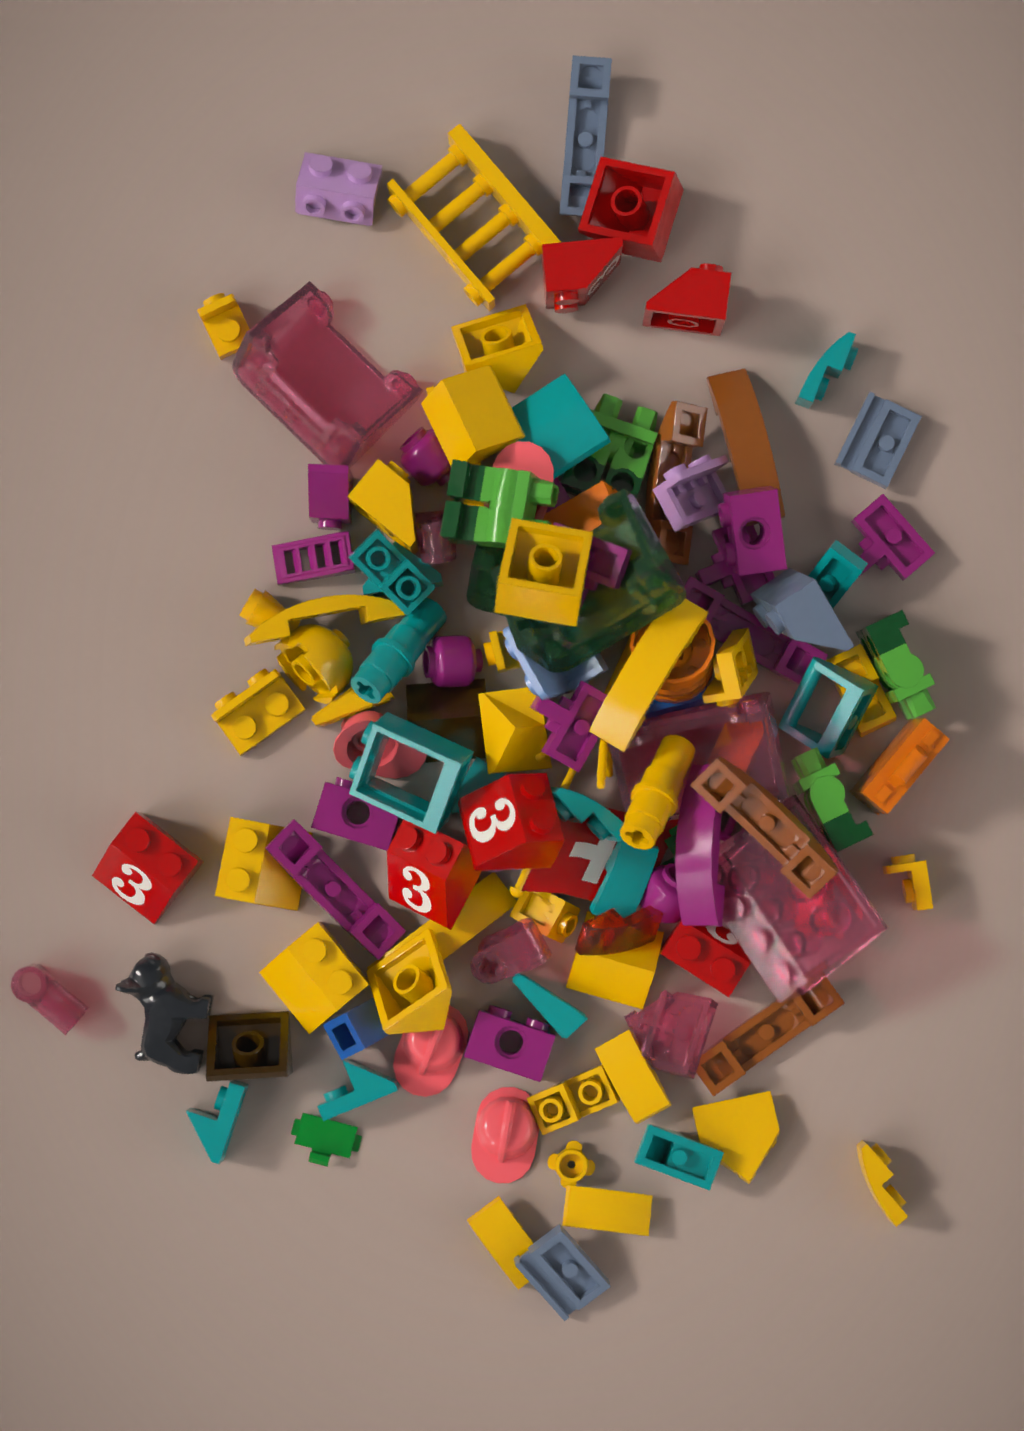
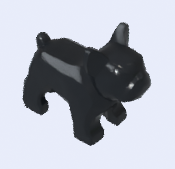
[115,952,214,1074]

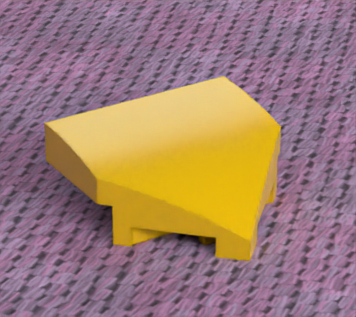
[692,1091,780,1184]

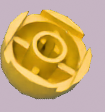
[274,624,353,704]

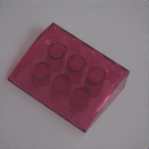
[717,795,888,1003]

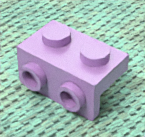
[295,152,382,226]
[653,454,729,532]

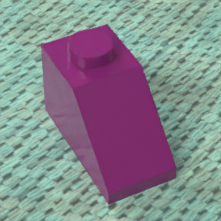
[308,464,354,530]

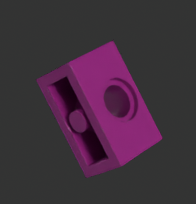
[718,486,787,576]
[311,777,400,851]
[464,1004,556,1082]

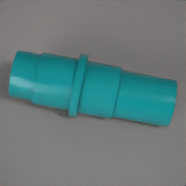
[351,598,447,704]

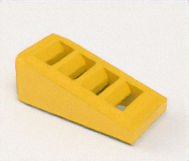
[311,687,395,727]

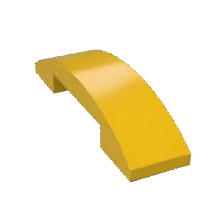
[589,592,709,753]
[244,594,406,647]
[367,872,517,969]

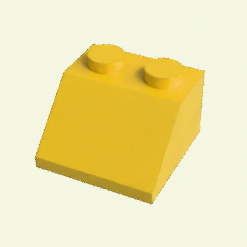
[347,459,419,555]
[495,518,593,627]
[215,817,313,911]
[259,922,370,1034]

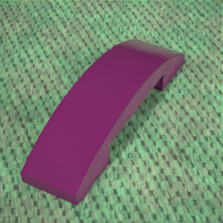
[679,576,828,685]
[675,764,725,927]
[265,819,406,960]

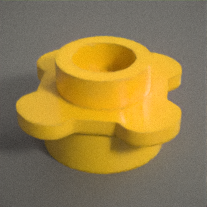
[547,1140,595,1188]

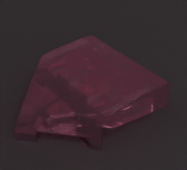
[624,989,718,1079]

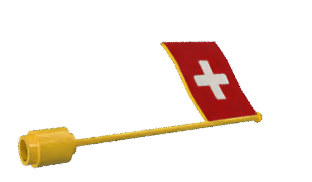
[510,562,680,906]

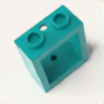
[349,712,474,834]

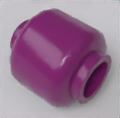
[400,427,451,486]
[422,635,483,687]
[639,864,681,924]

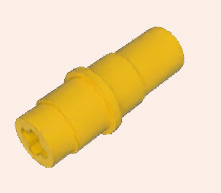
[620,735,695,850]

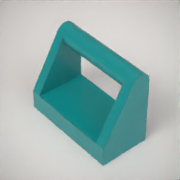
[778,657,879,759]

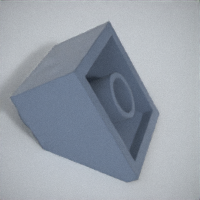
[750,568,854,651]

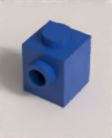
[323,997,390,1060]

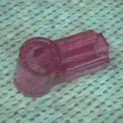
[11,963,89,1035]

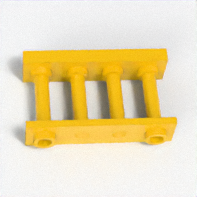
[387,123,561,312]

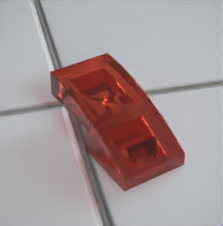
[575,905,663,956]

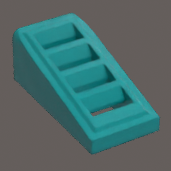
[512,972,588,1039]

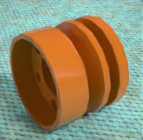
[630,604,715,704]

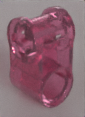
[415,510,457,564]
[470,918,552,984]

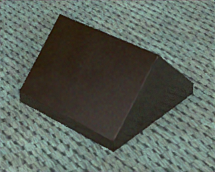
[406,678,486,763]
[206,1011,293,1082]

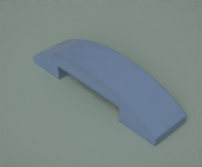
[560,55,612,217]

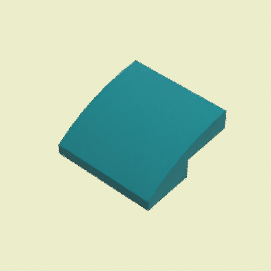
[512,373,611,479]

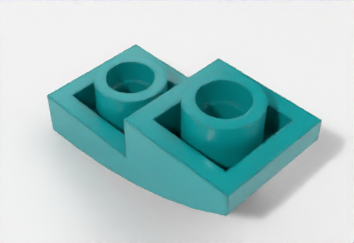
[795,332,859,409]
[348,529,436,616]
[551,787,623,842]
[590,839,659,928]

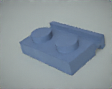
[834,392,922,489]
[514,1224,611,1321]

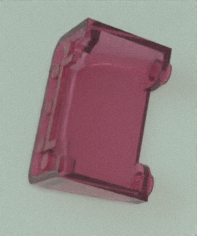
[232,281,423,468]
[608,692,790,829]

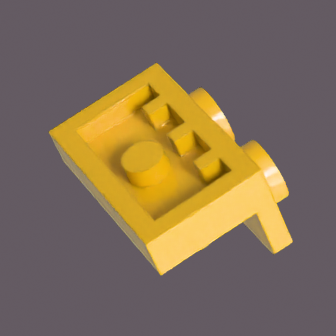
[702,628,758,706]
[211,668,306,756]

